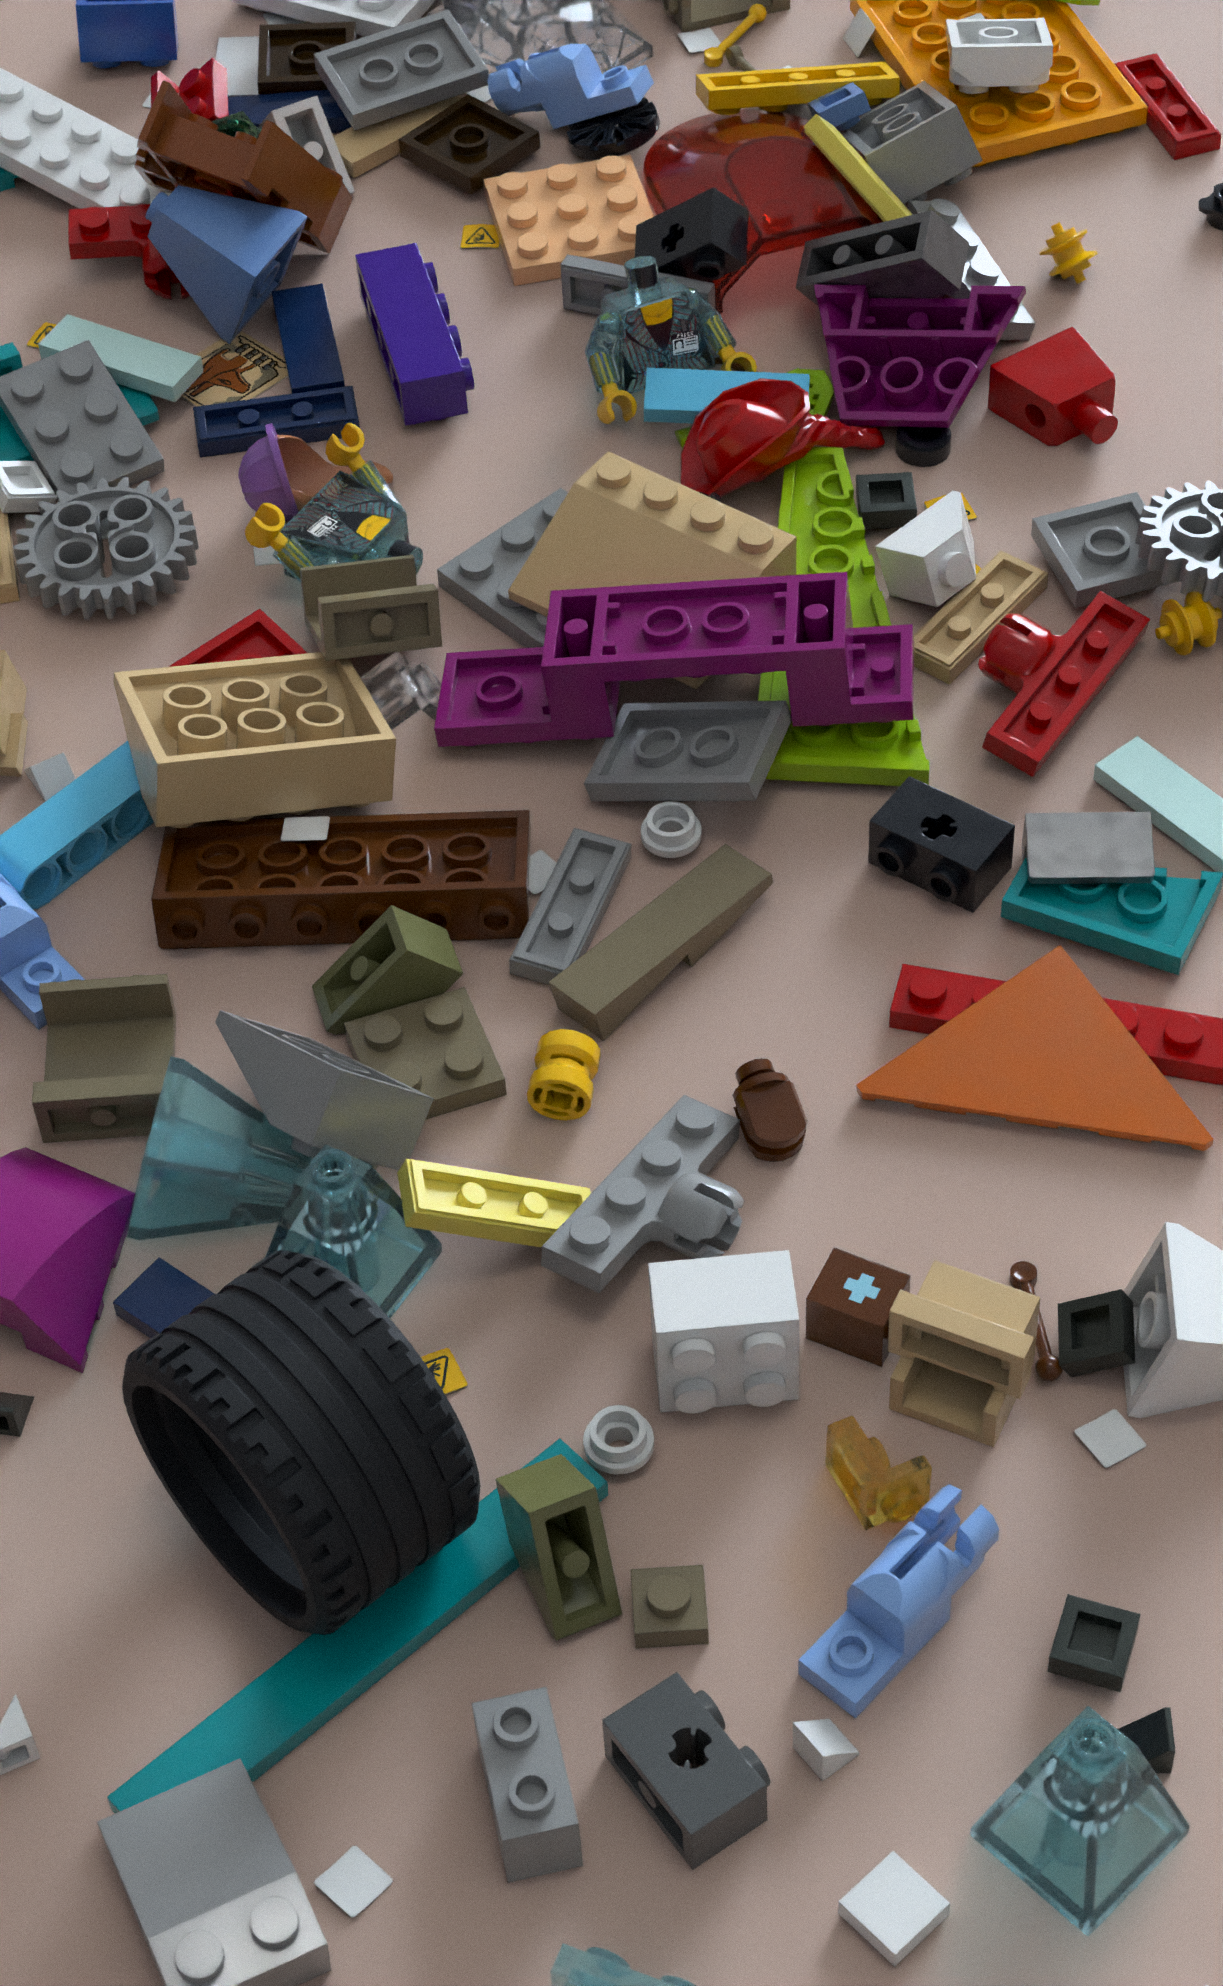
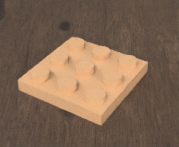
[483,154,654,286]

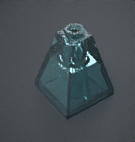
[127,1056,322,1240]
[265,1144,442,1319]
[970,1706,1190,1937]

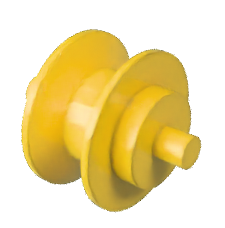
[1039,222,1098,284]
[1155,591,1222,656]

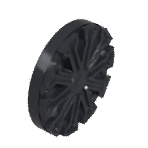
[567,97,660,159]

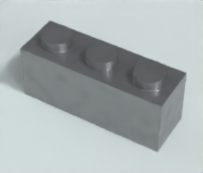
[795,210,970,306]

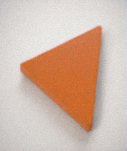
[856,945,1214,1151]

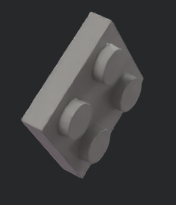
[1031,492,1179,608]

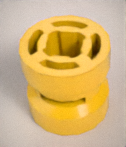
[527,1029,601,1121]

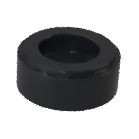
[896,427,951,467]

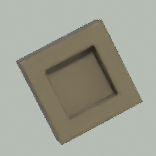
[630,1565,709,1649]

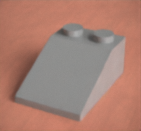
[840,81,983,207]
[215,1010,434,1175]
[97,1758,331,1986]

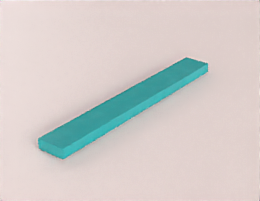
[107,1438,609,1814]

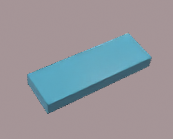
[644,368,810,424]

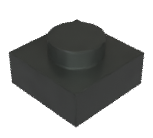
[856,472,917,529]
[1058,1289,1135,1377]
[1048,1594,1140,1692]

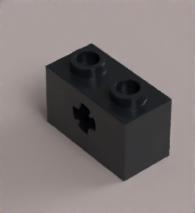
[634,187,749,282]
[868,776,1015,913]

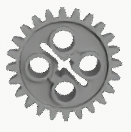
[13,477,199,620]
[1135,481,1223,602]

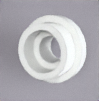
[641,801,702,858]
[583,1405,654,1475]

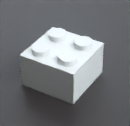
[648,1250,799,1413]

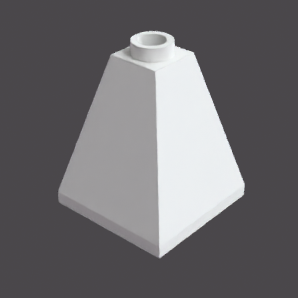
[1123,1222,1223,1418]

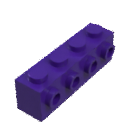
[355,243,474,426]

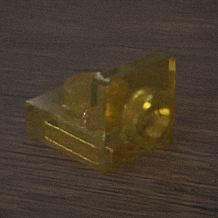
[825,1415,932,1530]

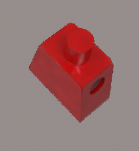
[988,327,1118,446]

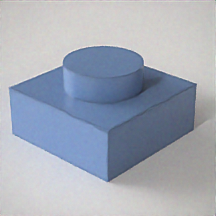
[807,82,871,132]

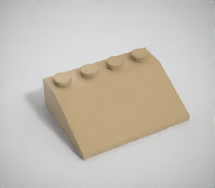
[508,451,797,689]
[114,652,396,828]

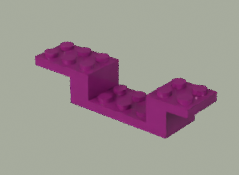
[434,572,914,747]

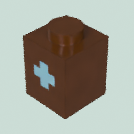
[806,1247,911,1367]

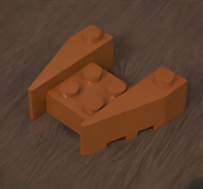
[134,81,353,254]

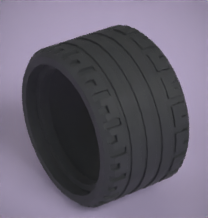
[122,1250,480,1635]

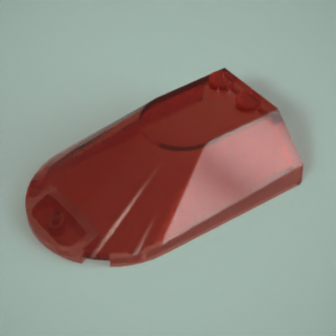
[643,109,884,315]

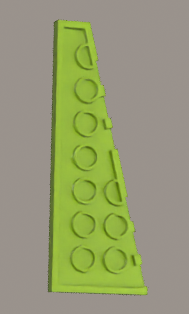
[758,447,930,786]

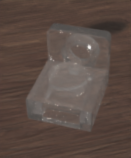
[360,652,441,730]

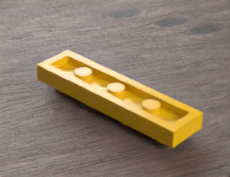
[696,62,900,115]

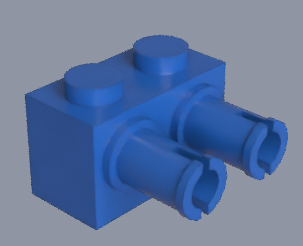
[75,0,179,68]

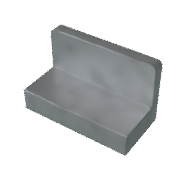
[1022,812,1155,884]

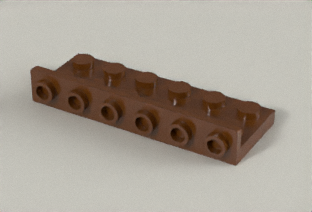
[151,810,531,949]

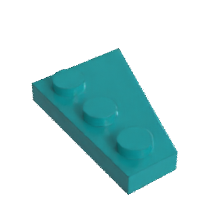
[1001,858,1223,975]

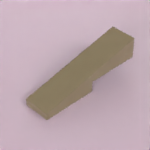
[549,844,774,1041]

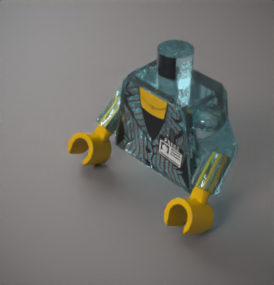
[585,256,757,424]
[245,423,423,583]

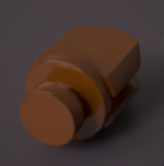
[733,1058,807,1162]

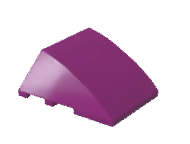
[814,284,1026,428]
[0,1147,137,1373]

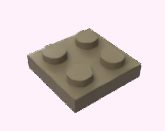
[344,987,507,1119]

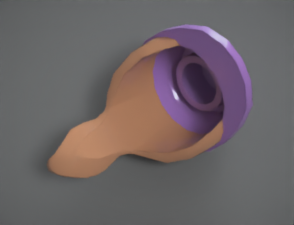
[238,423,393,524]

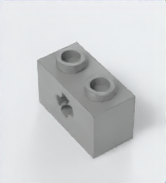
[472,1687,583,1883]

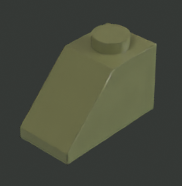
[312,905,463,1035]
[495,1454,622,1641]

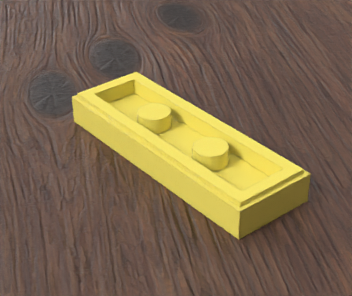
[803,114,913,222]
[397,1158,591,1248]

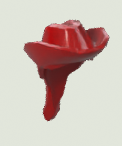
[681,378,885,497]

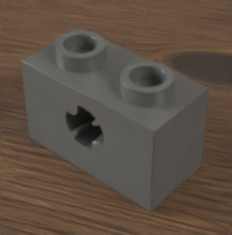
[602,1672,770,1870]

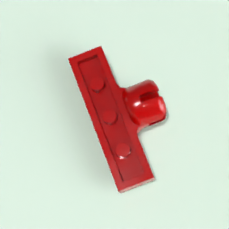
[68,204,190,299]
[978,591,1150,777]

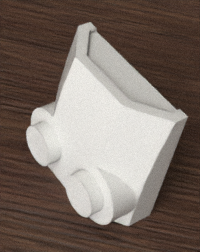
[945,18,1053,94]

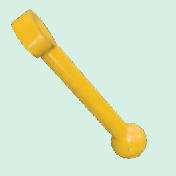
[704,3,767,67]

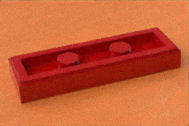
[1115,53,1222,160]

